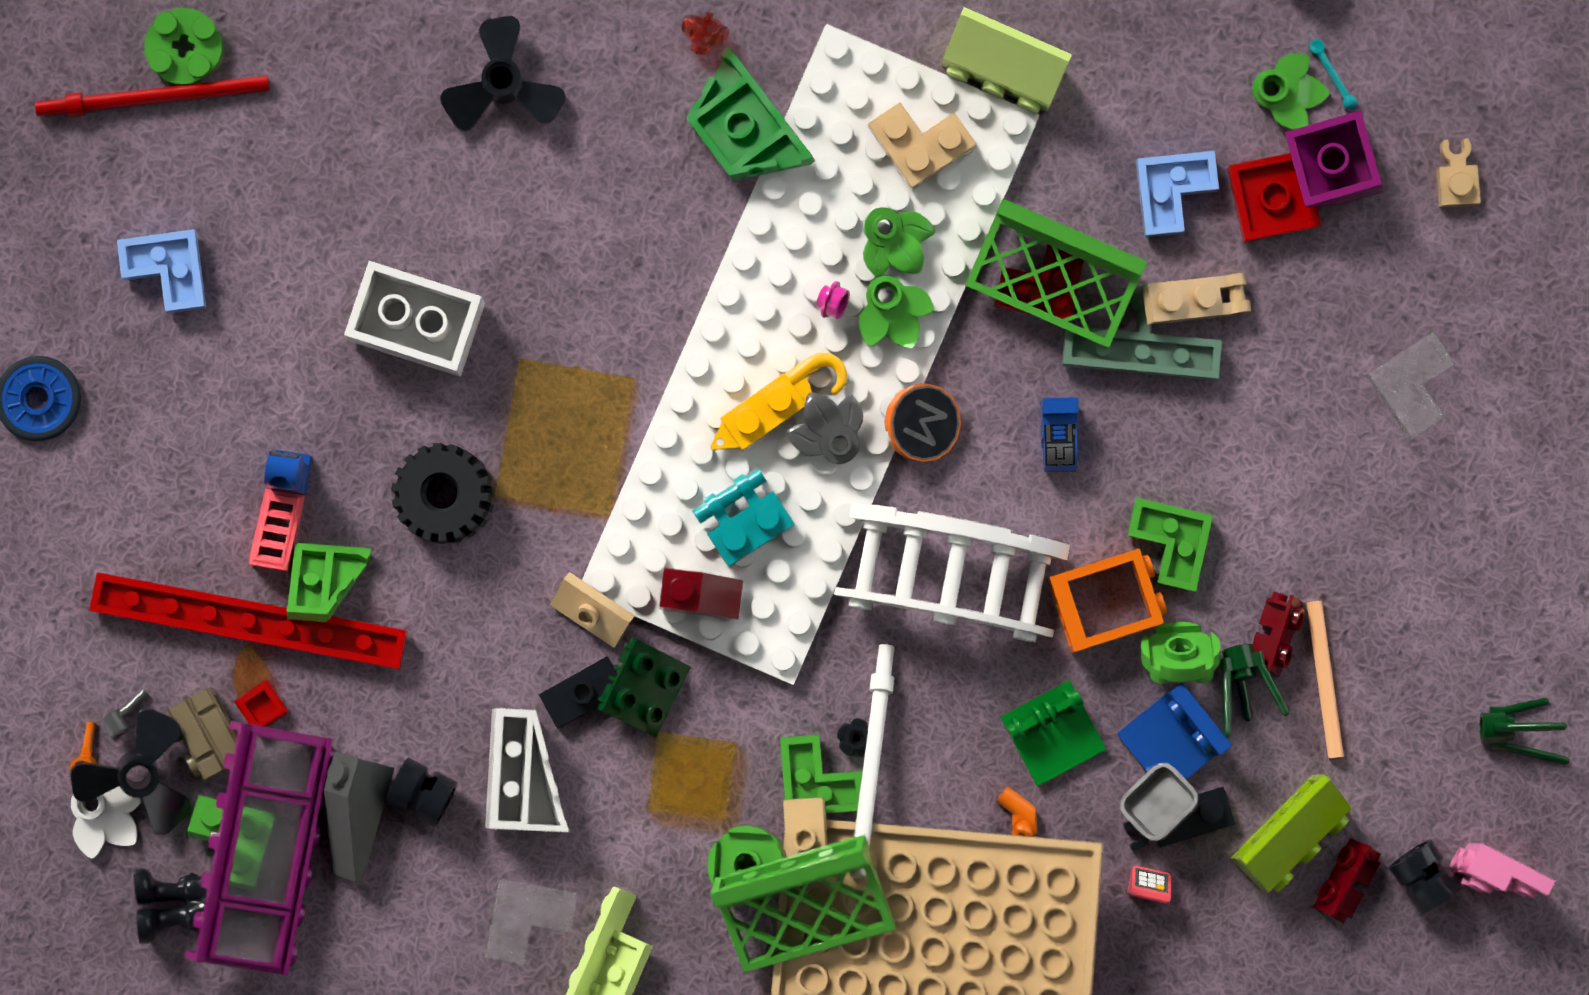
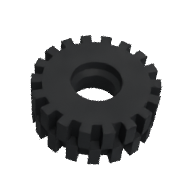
[391,443,495,544]

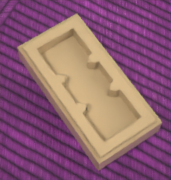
[549,572,635,648]
[783,797,828,857]

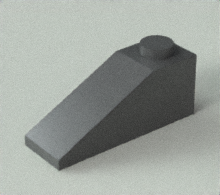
[324,752,395,883]

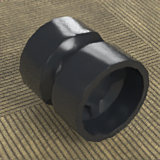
[385,758,458,828]
[1388,839,1463,914]

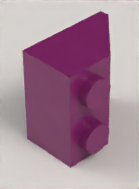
[1285,110,1383,208]

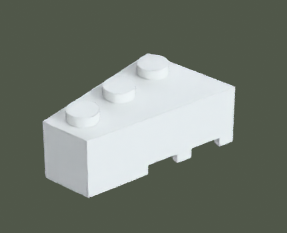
[485,708,569,832]

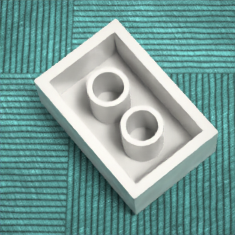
[344,261,485,377]

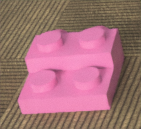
[1450,843,1555,898]

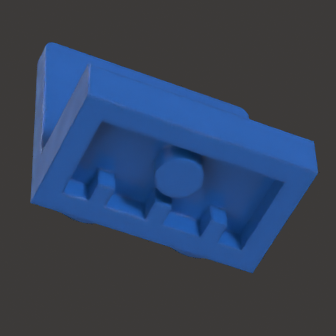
[1117,683,1232,779]

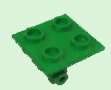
[1000,680,1107,786]

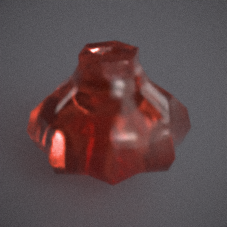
[681,12,730,55]

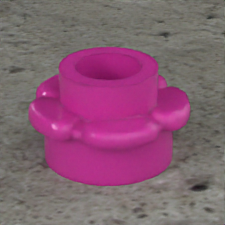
[816,281,850,319]

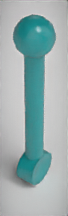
[1309,39,1358,110]

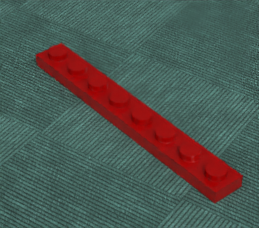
[89,572,408,669]

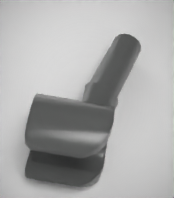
[103,688,149,738]

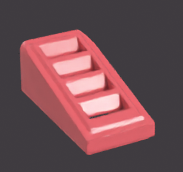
[249,489,305,573]

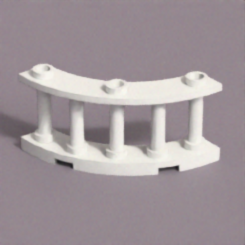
[834,502,1070,642]

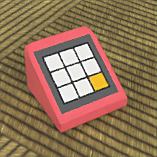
[1127,866,1171,904]

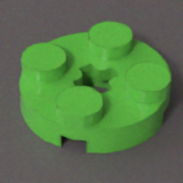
[144,8,224,86]
[1141,622,1220,684]
[707,825,787,906]

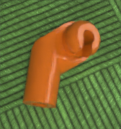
[996,786,1038,837]

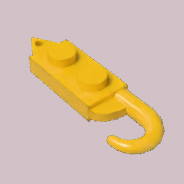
[710,353,847,451]

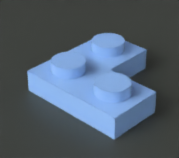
[1136,151,1219,238]
[117,229,206,313]

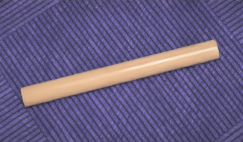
[1306,601,1344,758]

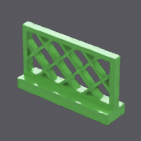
[965,199,1148,348]
[710,834,895,973]

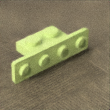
[566,886,653,995]

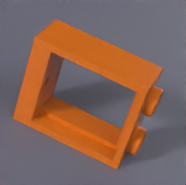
[1047,548,1167,654]

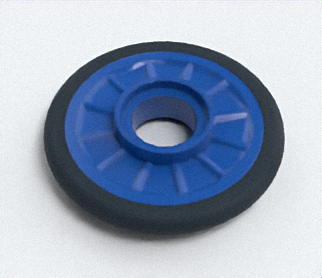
[0,356,81,441]

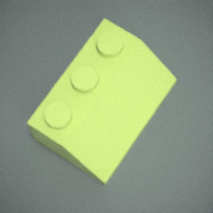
[941,7,1072,113]

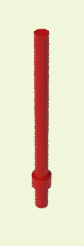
[35,76,270,117]

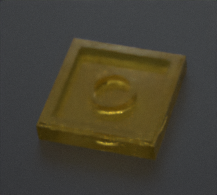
[648,732,737,821]

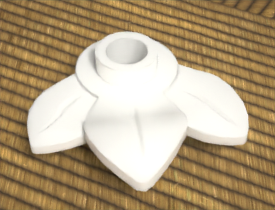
[71,786,142,858]

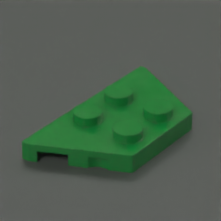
[686,47,815,181]

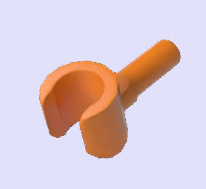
[70,722,97,770]

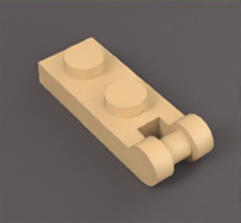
[1141,273,1252,325]

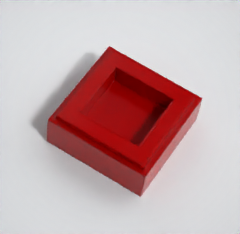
[234,679,290,727]

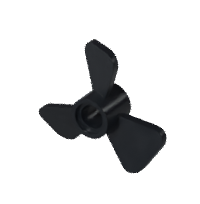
[440,16,566,131]
[70,707,190,835]

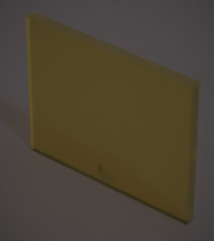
[495,358,635,516]

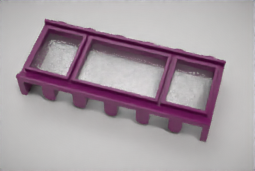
[185,721,335,976]

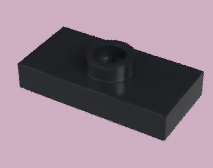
[538,656,617,729]

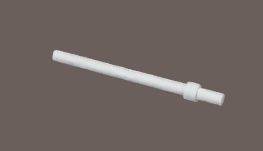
[849,644,895,878]

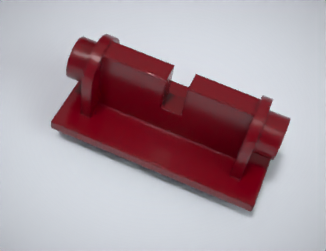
[1253,592,1305,677]
[1313,838,1381,924]

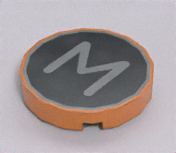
[884,383,961,462]

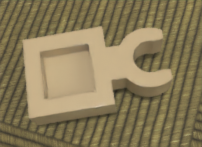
[1436,138,1481,208]

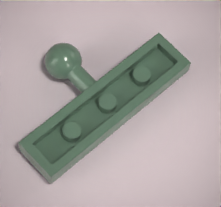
[1062,284,1222,381]

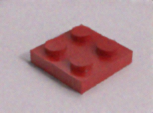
[1227,153,1321,243]

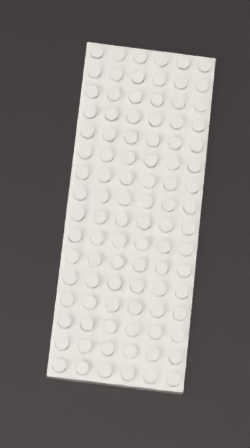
[582,24,1040,685]

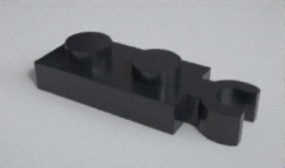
[1123,786,1235,849]

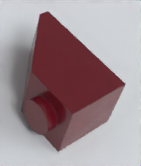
[659,568,743,620]

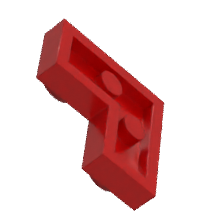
[994,244,1084,322]

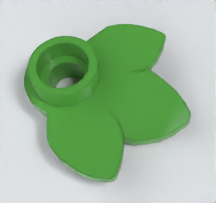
[1252,53,1330,130]
[863,207,935,277]
[859,275,934,348]

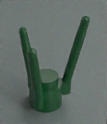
[1220,644,1290,737]
[1480,698,1569,764]

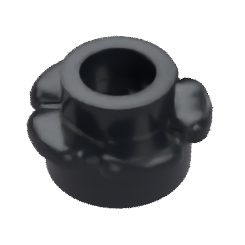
[837,718,869,757]

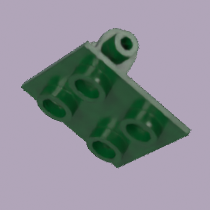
[597,638,690,738]

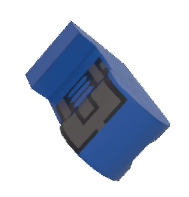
[1040,397,1078,472]
[264,450,312,495]

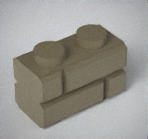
[167,687,238,780]

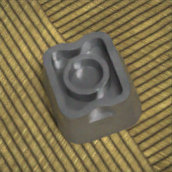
[1120,763,1198,841]

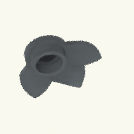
[787,392,863,464]

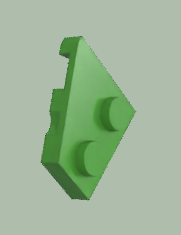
[287,543,371,622]

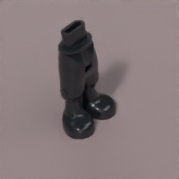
[134,869,272,944]

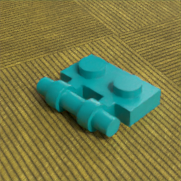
[692,468,795,568]

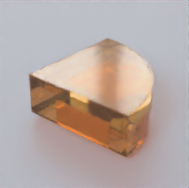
[233,643,273,698]

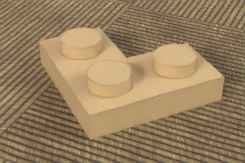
[868,102,977,190]

